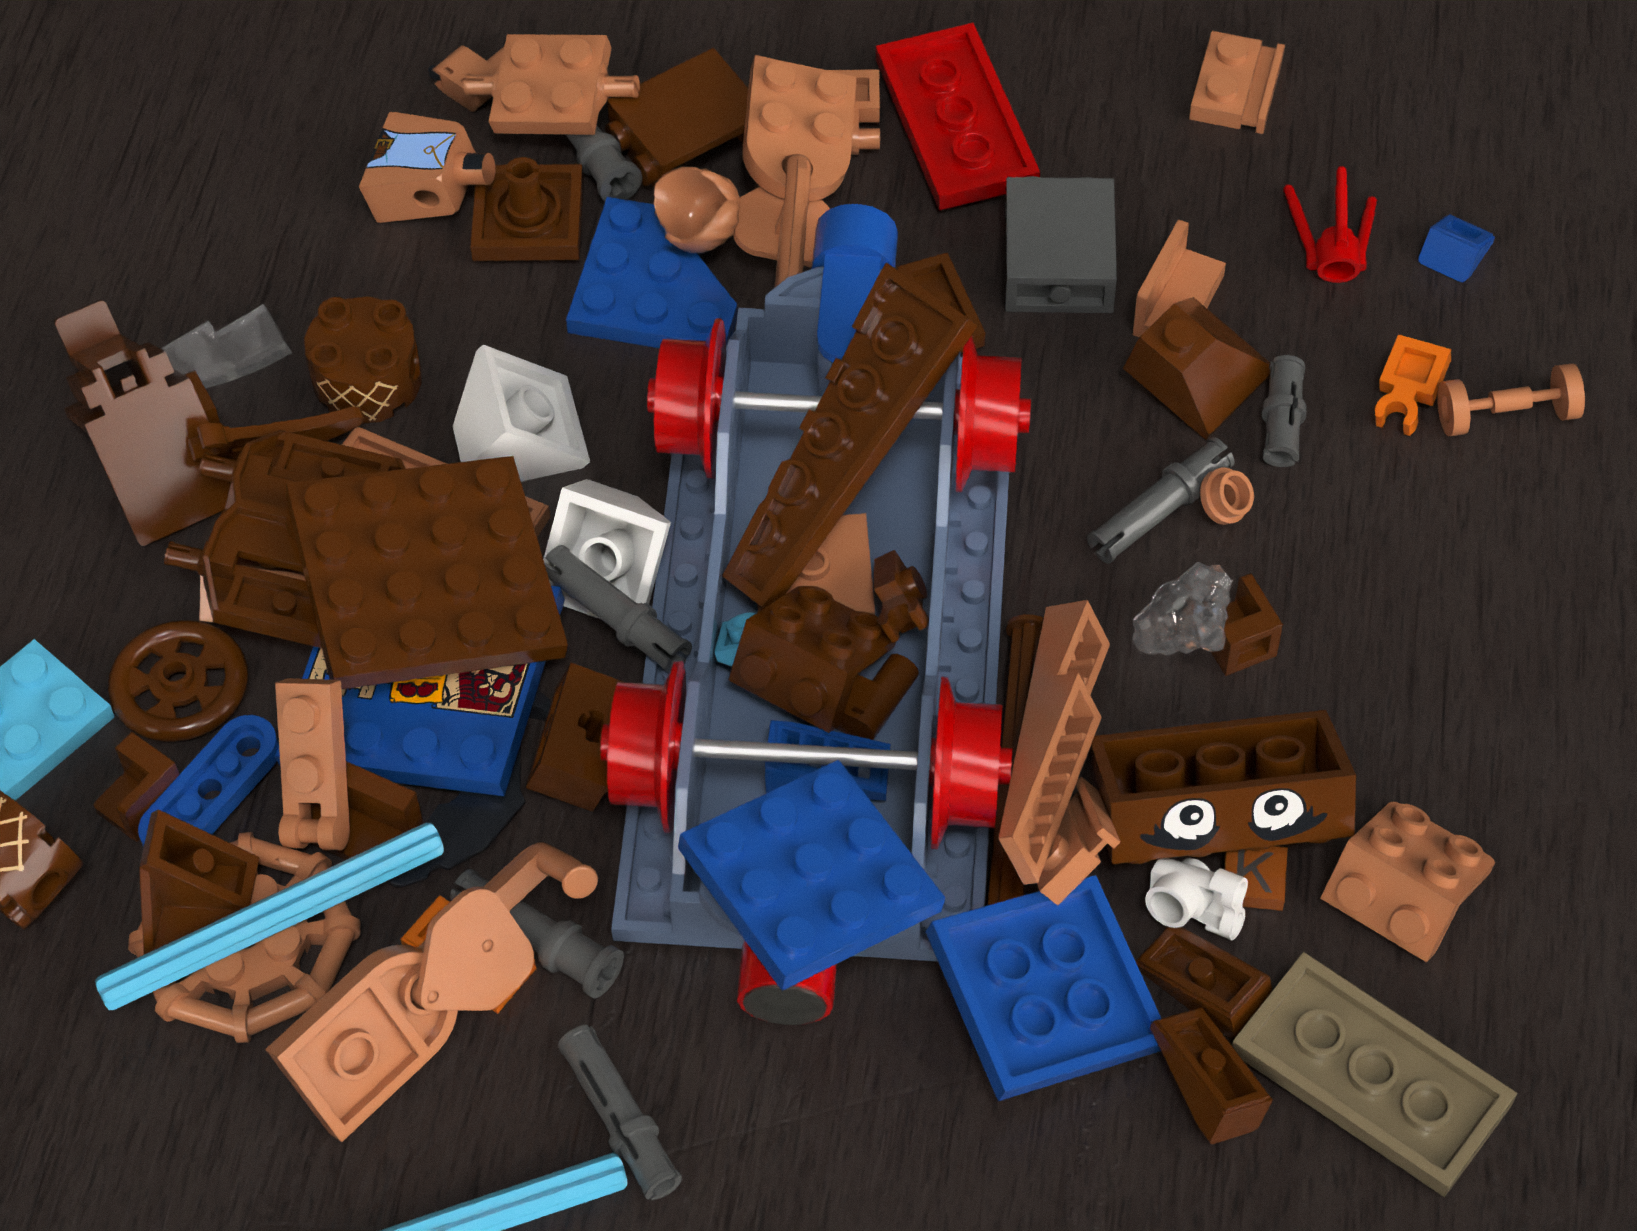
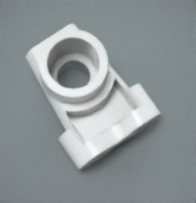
[1145,858,1248,940]

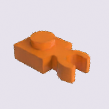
[1375,334,1451,436]

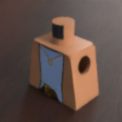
[359,112,495,223]

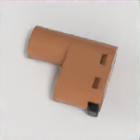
[428,46,504,112]

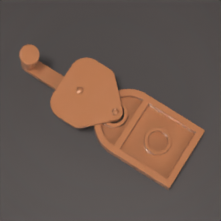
[733,55,857,287]
[265,842,598,1143]

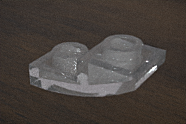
[161,304,292,388]

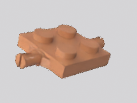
[463,34,640,135]

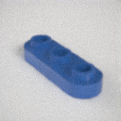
[138,715,279,848]

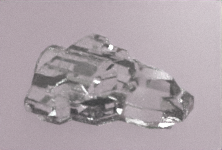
[1132,562,1232,657]

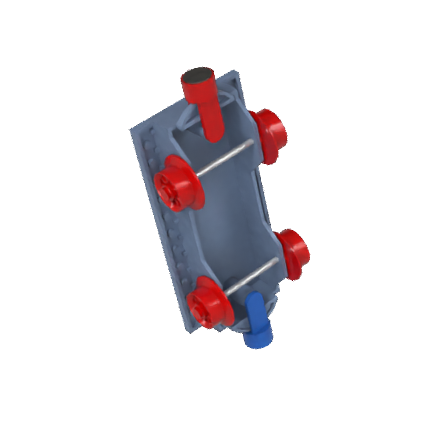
[600,204,1031,1025]

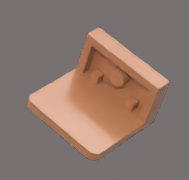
[1320,802,1495,963]

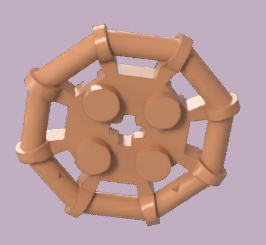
[128,832,361,1043]

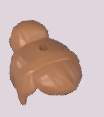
[653,167,740,253]

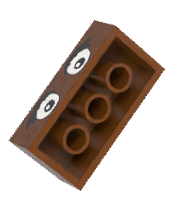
[1089,710,1356,864]

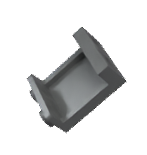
[1005,176,1117,313]

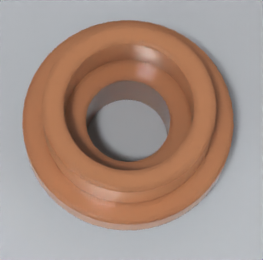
[1200,467,1254,525]

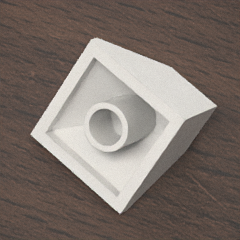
[452,345,590,482]
[543,479,671,619]

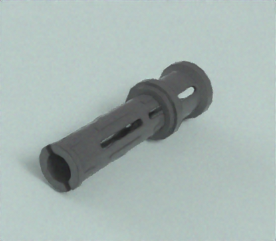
[565,125,643,201]
[450,869,624,999]

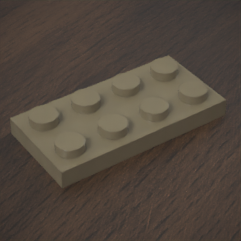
[1232,952,1517,1198]

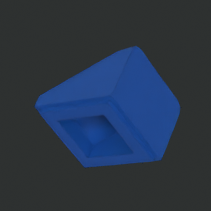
[1418,215,1495,282]

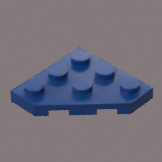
[566,197,738,348]

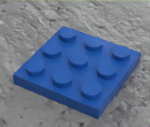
[678,760,945,991]
[925,875,1161,1101]

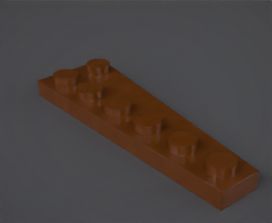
[722,263,978,608]

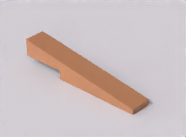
[998,600,1110,885]

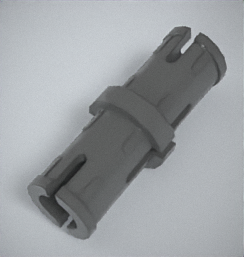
[1262,355,1307,467]

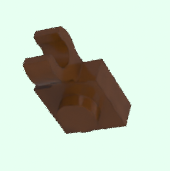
[874,550,929,643]

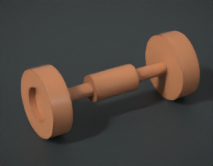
[1437,363,1585,437]

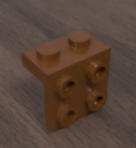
[728,586,896,733]

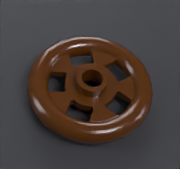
[108,620,248,742]

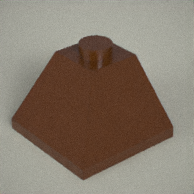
[1123,297,1270,440]

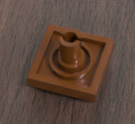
[470,157,584,261]

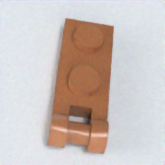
[275,678,350,851]

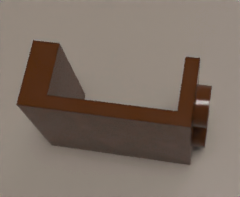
[605,48,748,187]

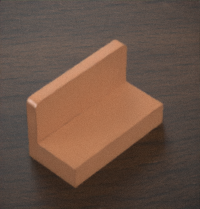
[1133,219,1226,337]

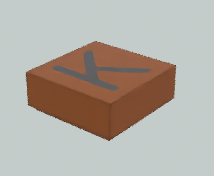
[1224,846,1288,911]

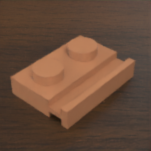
[1189,31,1285,134]
[1037,777,1120,906]

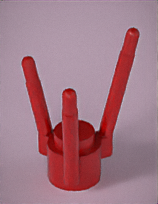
[1284,166,1377,283]

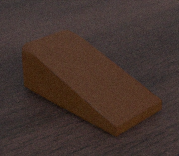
[1135,927,1273,1040]
[1150,1007,1273,1144]

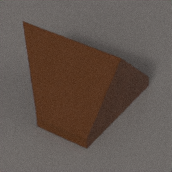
[139,809,259,955]

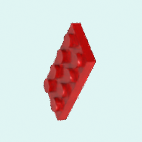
[876,23,1040,210]

